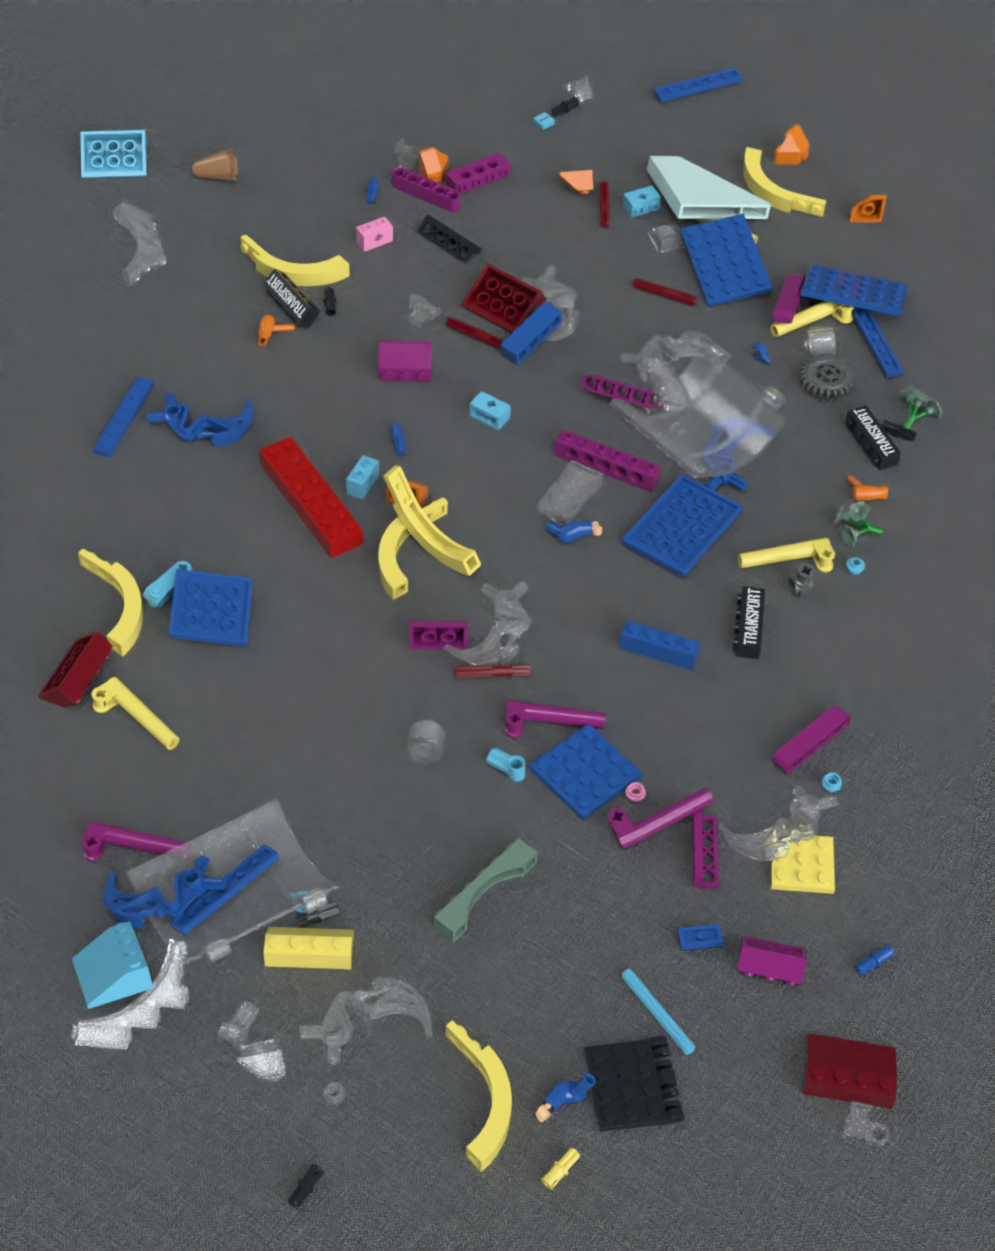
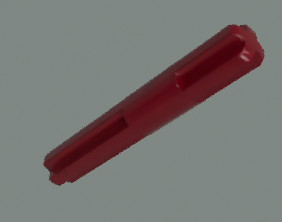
[600,181,610,228]
[633,278,697,306]
[446,317,503,349]
[454,664,531,678]

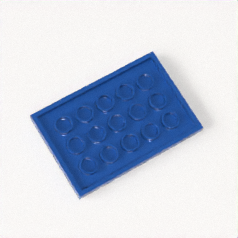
[680,213,772,307]
[801,265,908,316]
[621,474,743,578]

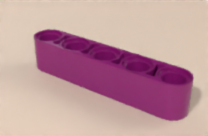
[391,167,460,212]
[773,275,806,324]
[582,375,666,408]
[772,705,851,774]

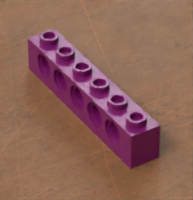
[554,429,661,492]

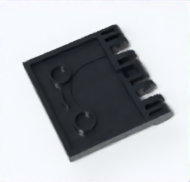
[584,1036,685,1132]

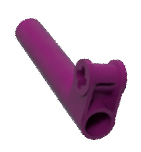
[505,700,606,738]
[608,787,714,850]
[81,821,191,862]

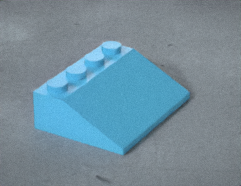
[80,130,147,178]
[72,921,153,1009]

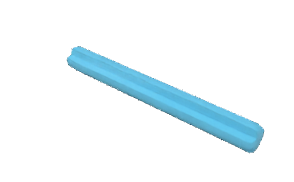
[622,968,695,1055]

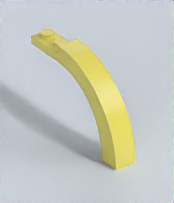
[743,147,826,217]
[240,234,350,286]
[383,465,481,576]
[378,497,448,600]
[78,548,143,657]
[446,1020,512,1172]

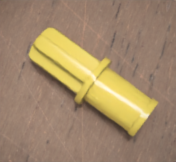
[541,1148,580,1190]

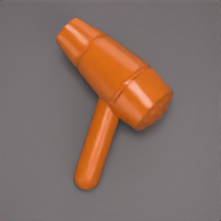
[258,315,295,347]
[847,475,888,501]

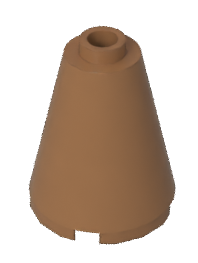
[192,148,238,181]

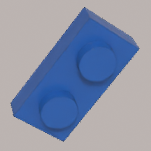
[677,924,724,951]

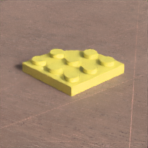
[771,835,835,894]

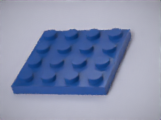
[169,569,253,647]
[529,725,643,821]

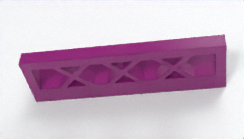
[692,809,719,889]

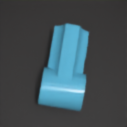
[486,748,526,782]

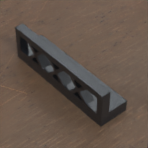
[417,214,482,263]

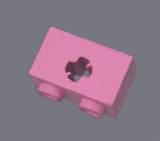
[356,217,393,252]

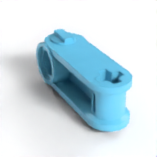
[143,561,192,609]

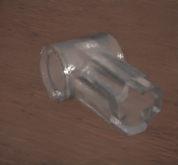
[219,1001,259,1046]

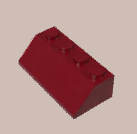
[38,631,113,708]

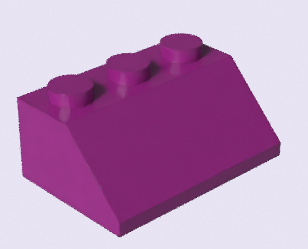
[379,341,431,382]
[409,619,468,650]
[738,935,807,985]

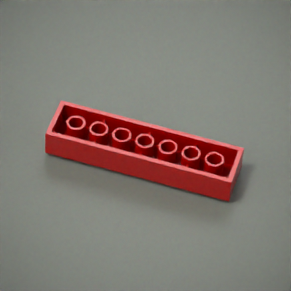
[259,436,363,559]

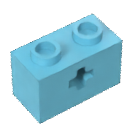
[622,186,661,218]
[469,391,511,431]
[346,455,379,500]

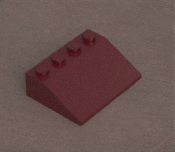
[461,263,547,333]
[802,1033,897,1109]

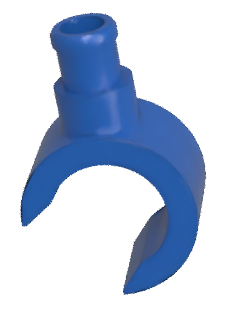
[751,342,771,365]

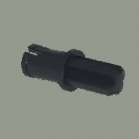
[551,97,579,117]
[323,286,337,316]
[882,420,917,441]
[296,902,340,927]
[288,1164,324,1209]

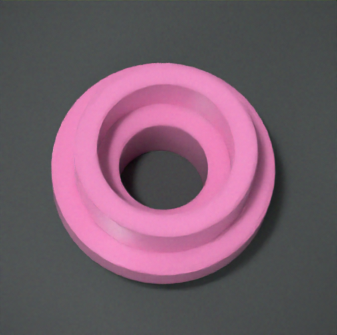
[626,782,646,802]

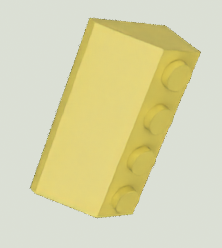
[264,927,354,969]

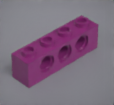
[446,152,510,194]

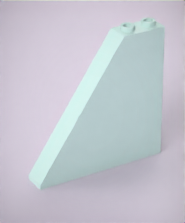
[647,156,771,219]

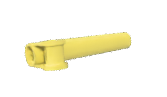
[770,301,854,337]
[738,537,835,572]
[92,677,180,750]

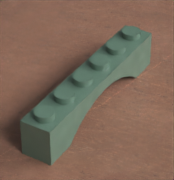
[434,838,538,943]

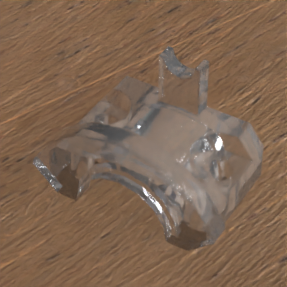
[565,76,593,101]

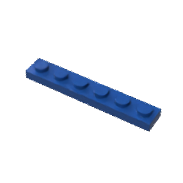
[653,68,742,103]
[851,307,903,378]
[93,377,154,458]
[169,844,280,936]

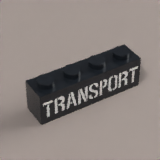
[263,268,320,328]
[845,405,901,471]
[733,586,765,659]

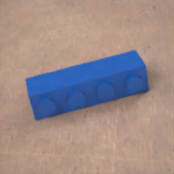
[501,302,562,365]
[619,620,701,671]

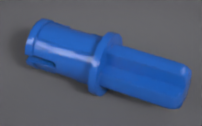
[366,177,379,203]
[390,423,406,455]
[855,945,894,976]

